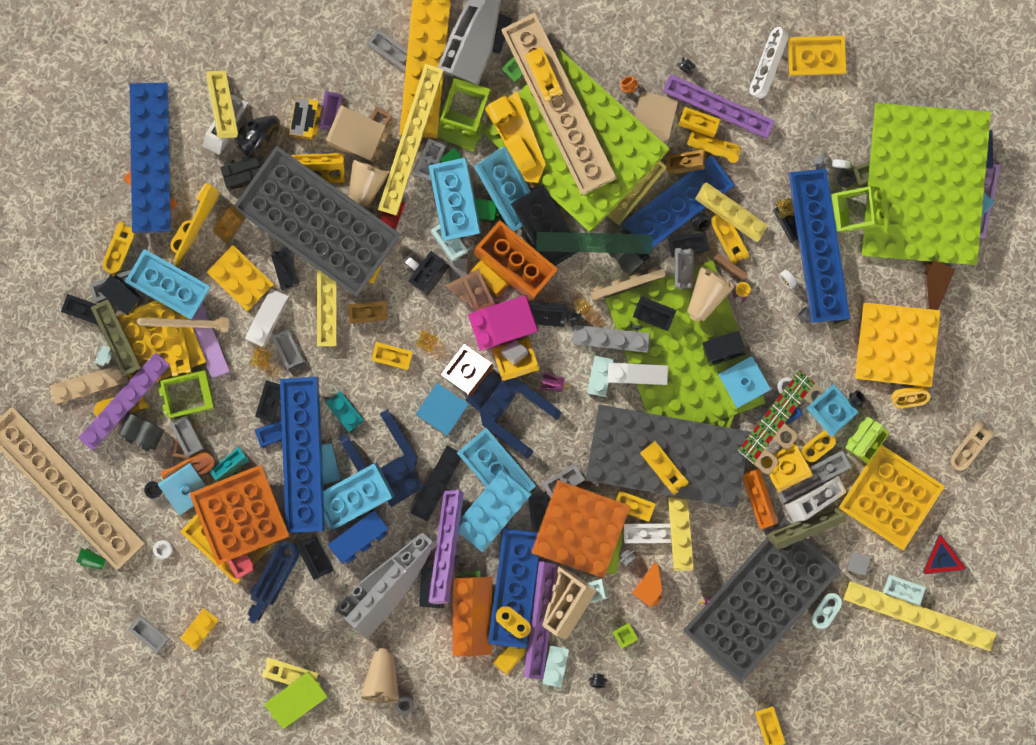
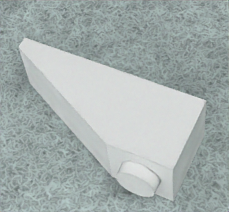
[203,94,248,155]
[245,289,288,349]
[608,363,668,385]
[785,476,847,522]

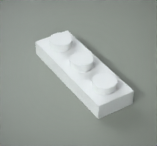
[624,524,671,543]

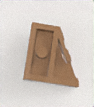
[445,269,495,311]

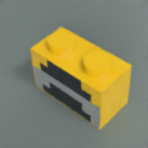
[289,97,322,141]

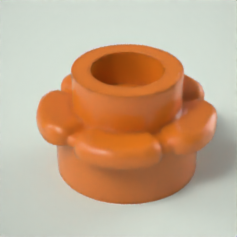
[620,76,638,93]

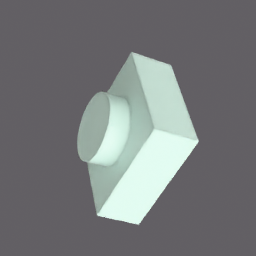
[588,579,609,603]

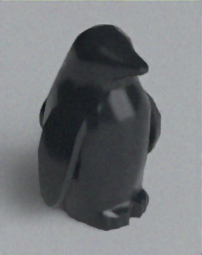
[234,115,280,155]

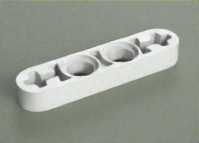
[749,27,789,99]

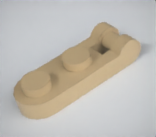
[950,421,994,471]

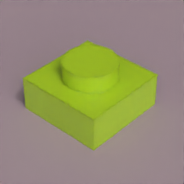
[612,623,639,649]

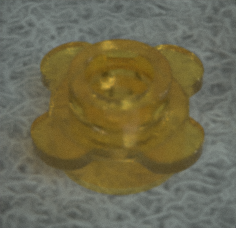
[776,198,794,218]
[573,297,592,314]
[416,330,438,352]
[250,348,272,369]

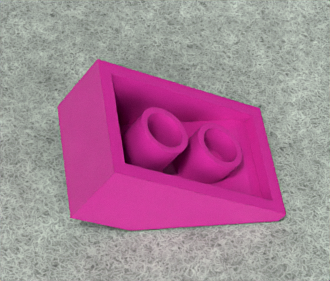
[468,295,538,351]

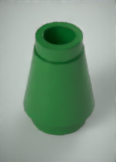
[76,548,106,570]

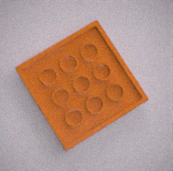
[189,465,290,565]
[531,480,630,578]

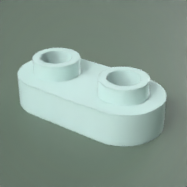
[811,593,842,629]

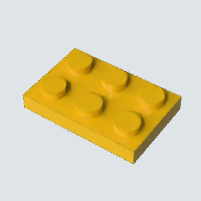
[787,36,846,76]
[207,245,274,312]

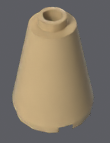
[348,159,389,209]
[687,267,735,322]
[361,649,399,703]

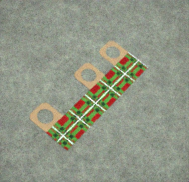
[738,370,825,474]

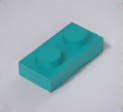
[325,391,364,433]
[209,447,250,482]

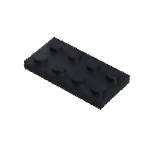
[510,184,581,266]

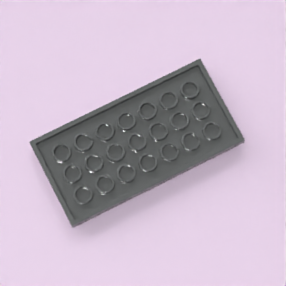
[234,145,402,297]
[585,404,751,508]
[682,518,842,684]

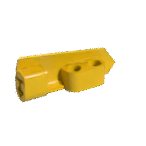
[485,92,546,183]
[171,183,221,268]

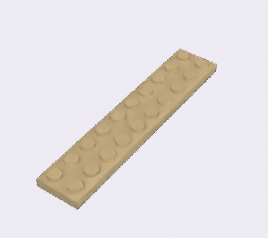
[501,13,617,196]
[0,406,145,571]

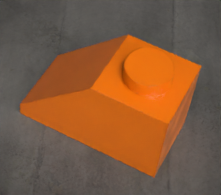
[632,562,662,607]

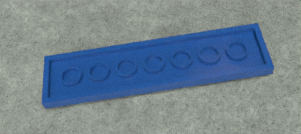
[130,82,171,233]
[788,169,850,324]
[280,377,325,533]

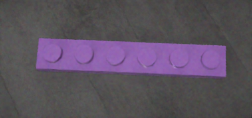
[663,74,775,139]
[78,352,170,451]
[429,490,464,604]
[524,561,559,679]

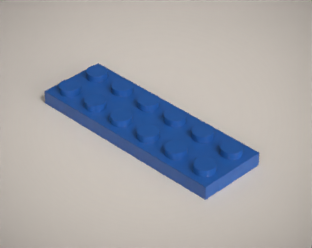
[621,155,735,252]
[488,528,539,649]

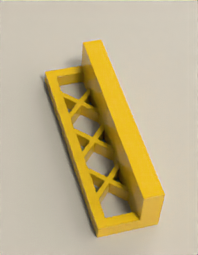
[268,153,345,183]

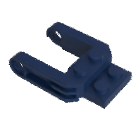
[465,372,562,459]
[338,409,424,508]
[247,542,300,624]

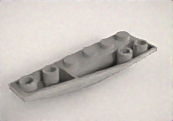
[438,0,501,85]
[335,533,434,639]

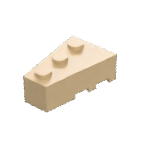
[542,567,597,639]

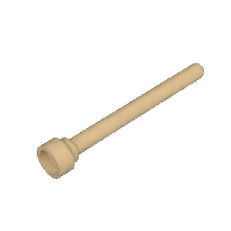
[137,317,229,333]

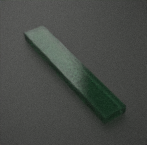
[536,232,653,254]

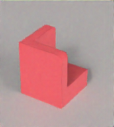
[228,554,256,579]

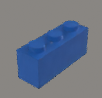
[328,510,389,564]

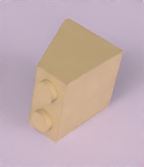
[326,105,389,164]

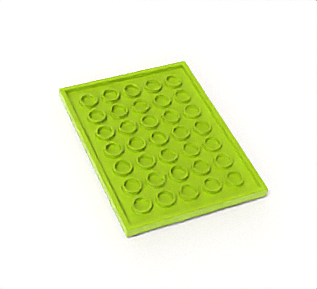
[482,50,670,233]
[862,103,991,265]
[605,260,766,424]

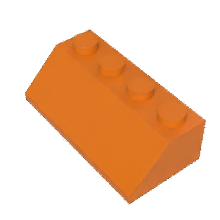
[473,220,558,301]
[452,576,493,656]

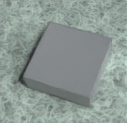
[501,340,529,365]
[846,552,871,576]

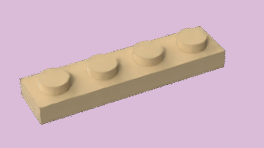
[590,267,666,302]
[50,365,129,404]

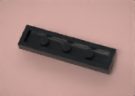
[411,445,462,522]

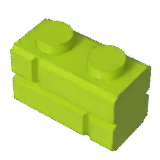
[845,417,890,464]

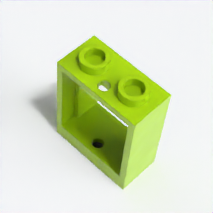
[440,78,490,137]
[831,186,885,233]
[158,370,216,419]

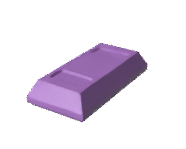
[319,91,343,130]

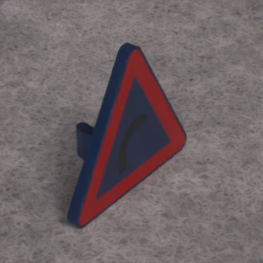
[923,535,965,574]

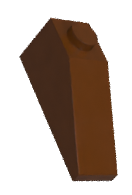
[923,260,955,310]

